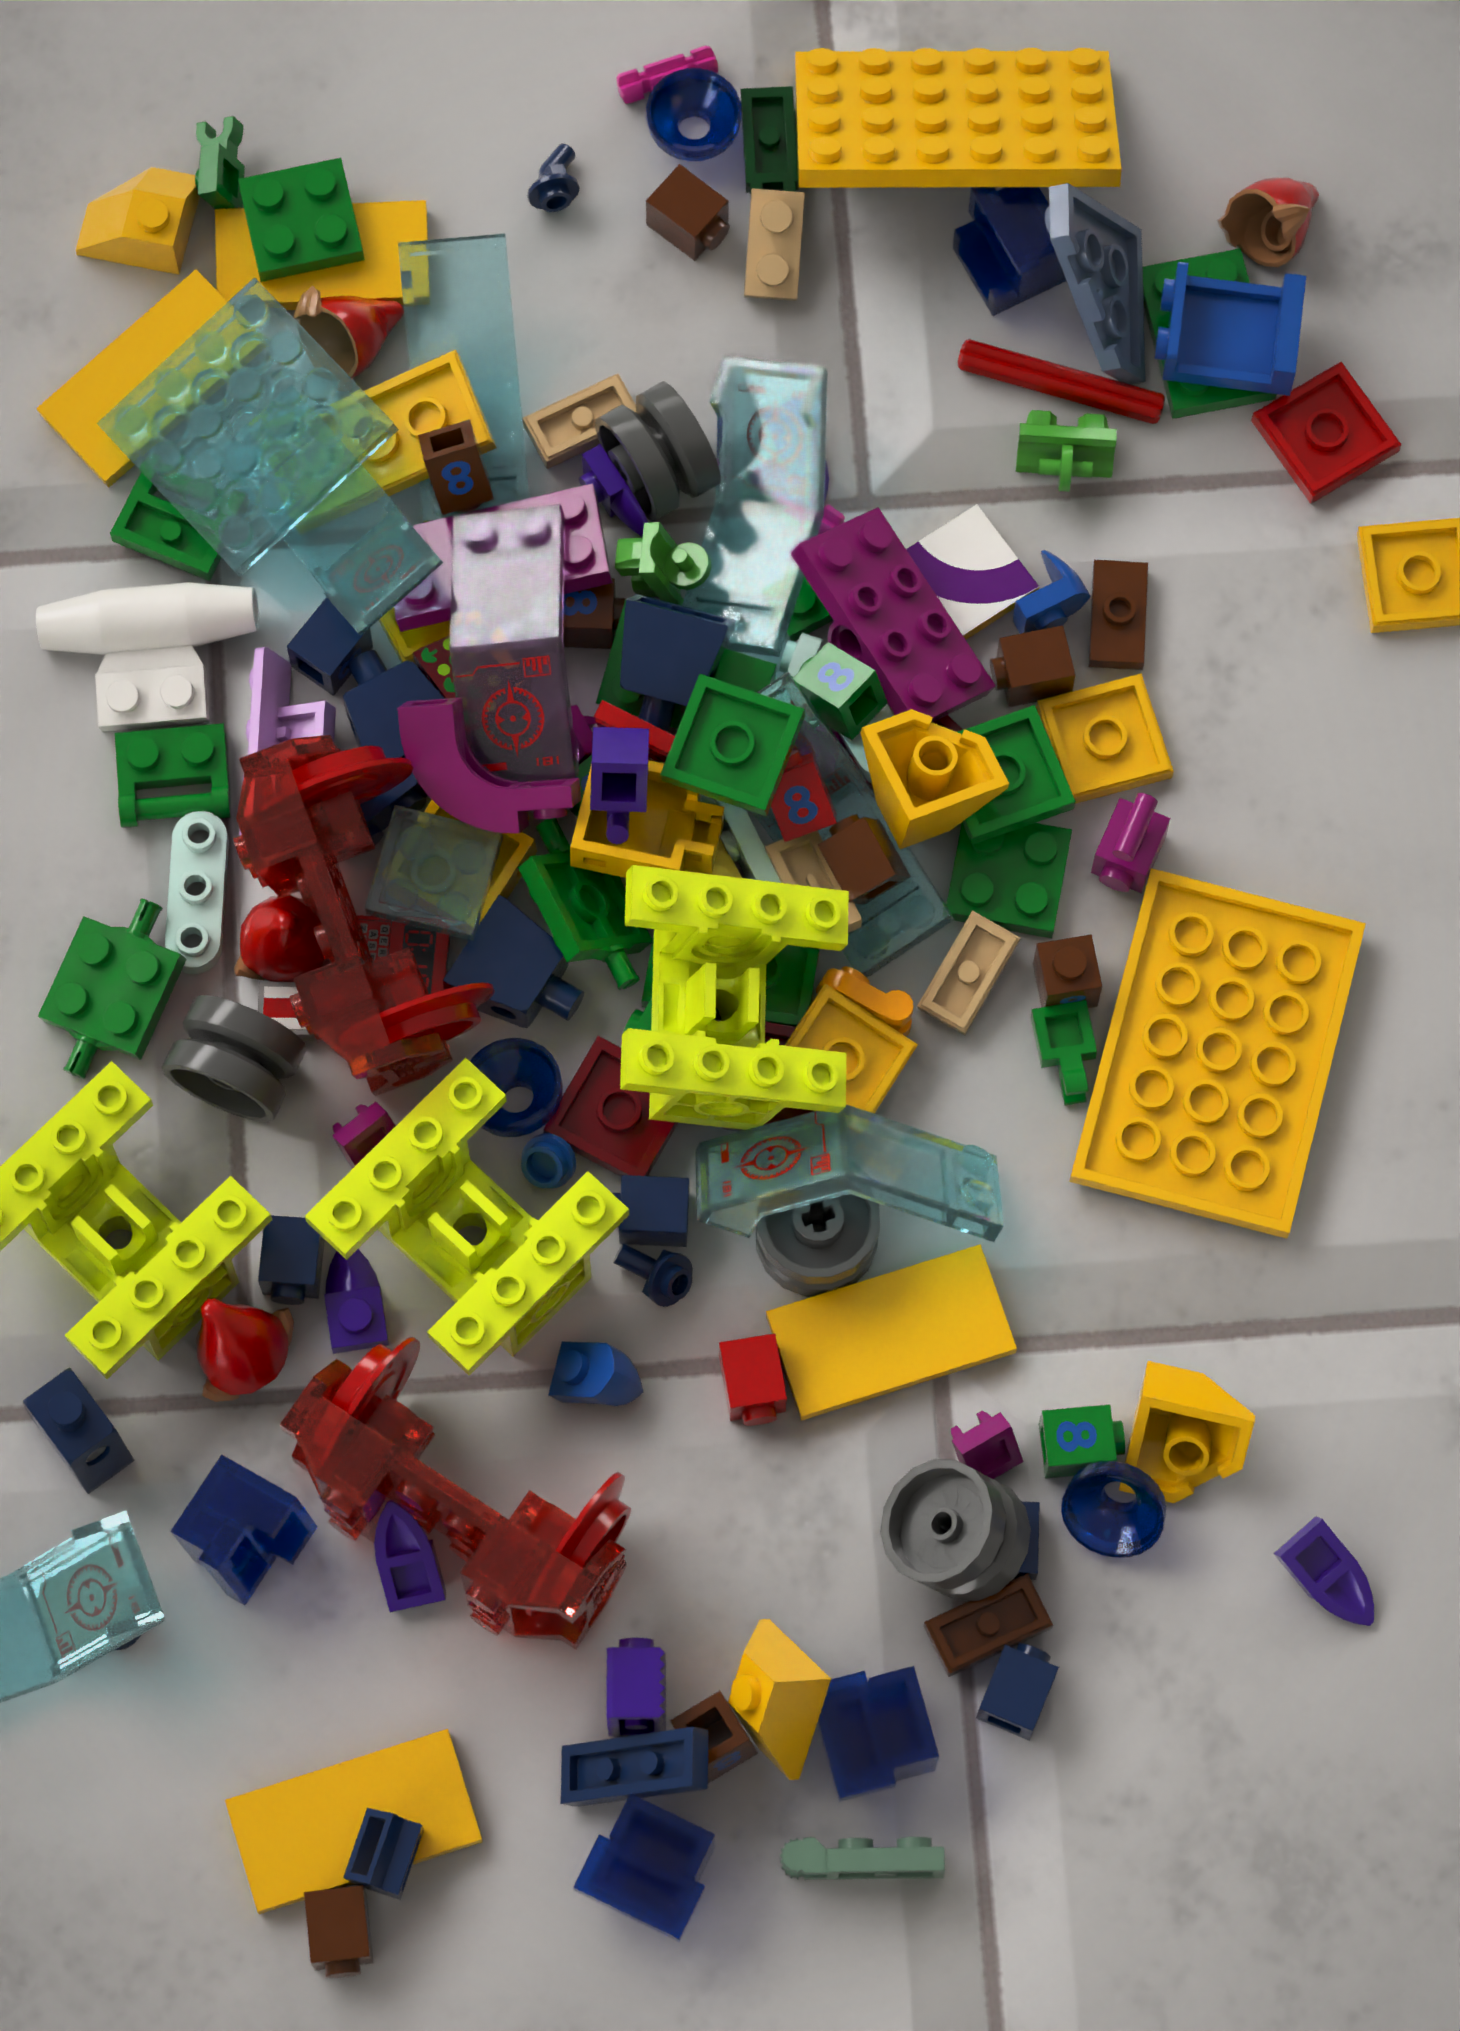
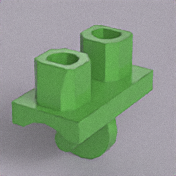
[1016,410,1117,492]
[615,522,712,606]

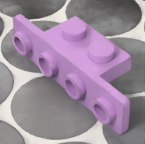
[239,647,336,869]

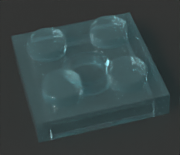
[365,805,503,941]

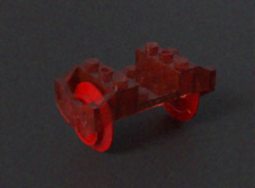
[233,735,495,1096]
[280,1337,631,1650]

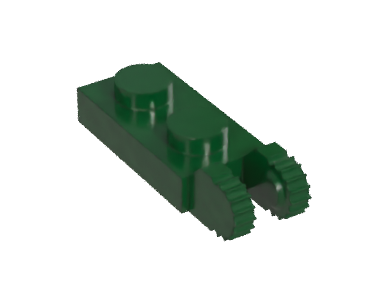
[740,86,799,201]

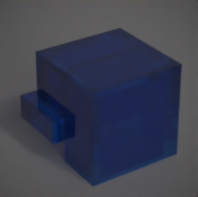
[953,187,1066,316]
[170,1454,318,1605]
[817,1666,939,1802]
[573,1793,715,1942]

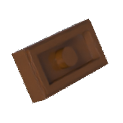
[1089,559,1148,670]
[923,1573,1053,1677]

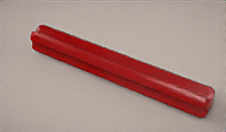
[958,339,1165,424]

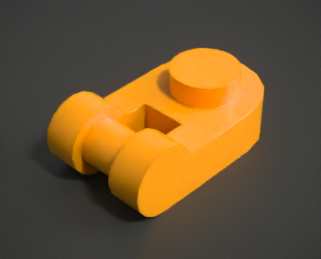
[815,966,913,1037]

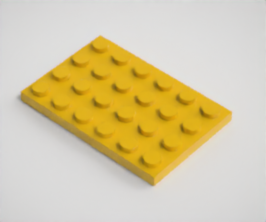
[795,48,1122,188]
[1069,868,1366,1239]

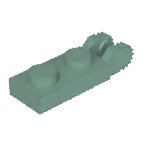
[780,1837,945,1880]

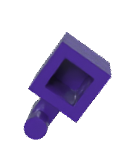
[590,727,649,844]

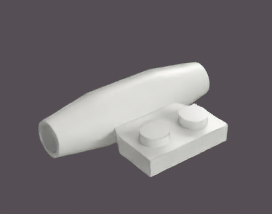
[36,582,259,731]

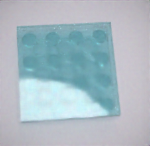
[97,277,399,577]

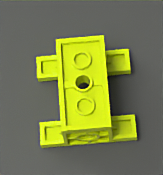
[620,865,849,1131]
[305,1057,629,1376]
[0,1061,272,1379]

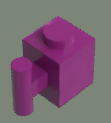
[1091,793,1171,894]

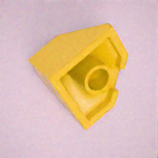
[75,167,200,275]
[861,709,1009,850]
[1119,1361,1256,1503]
[728,1619,831,1780]

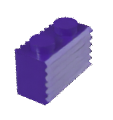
[606,1638,666,1737]

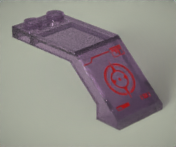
[449,504,579,782]

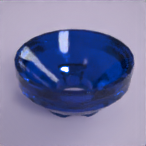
[646,68,742,161]
[470,1038,563,1137]
[1061,1461,1167,1558]

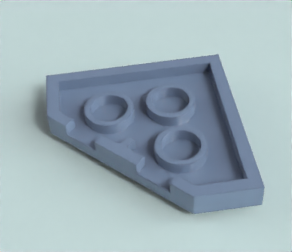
[1045,183,1145,384]

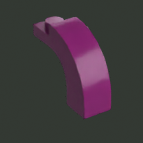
[397,697,581,833]

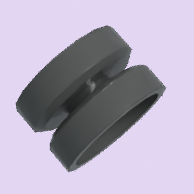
[595,381,721,522]
[161,995,307,1122]
[756,1158,880,1297]
[880,1459,1031,1601]

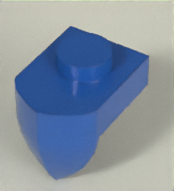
[1013,550,1091,634]
[548,1341,644,1406]

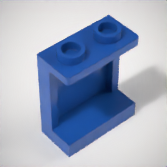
[1154,262,1306,396]

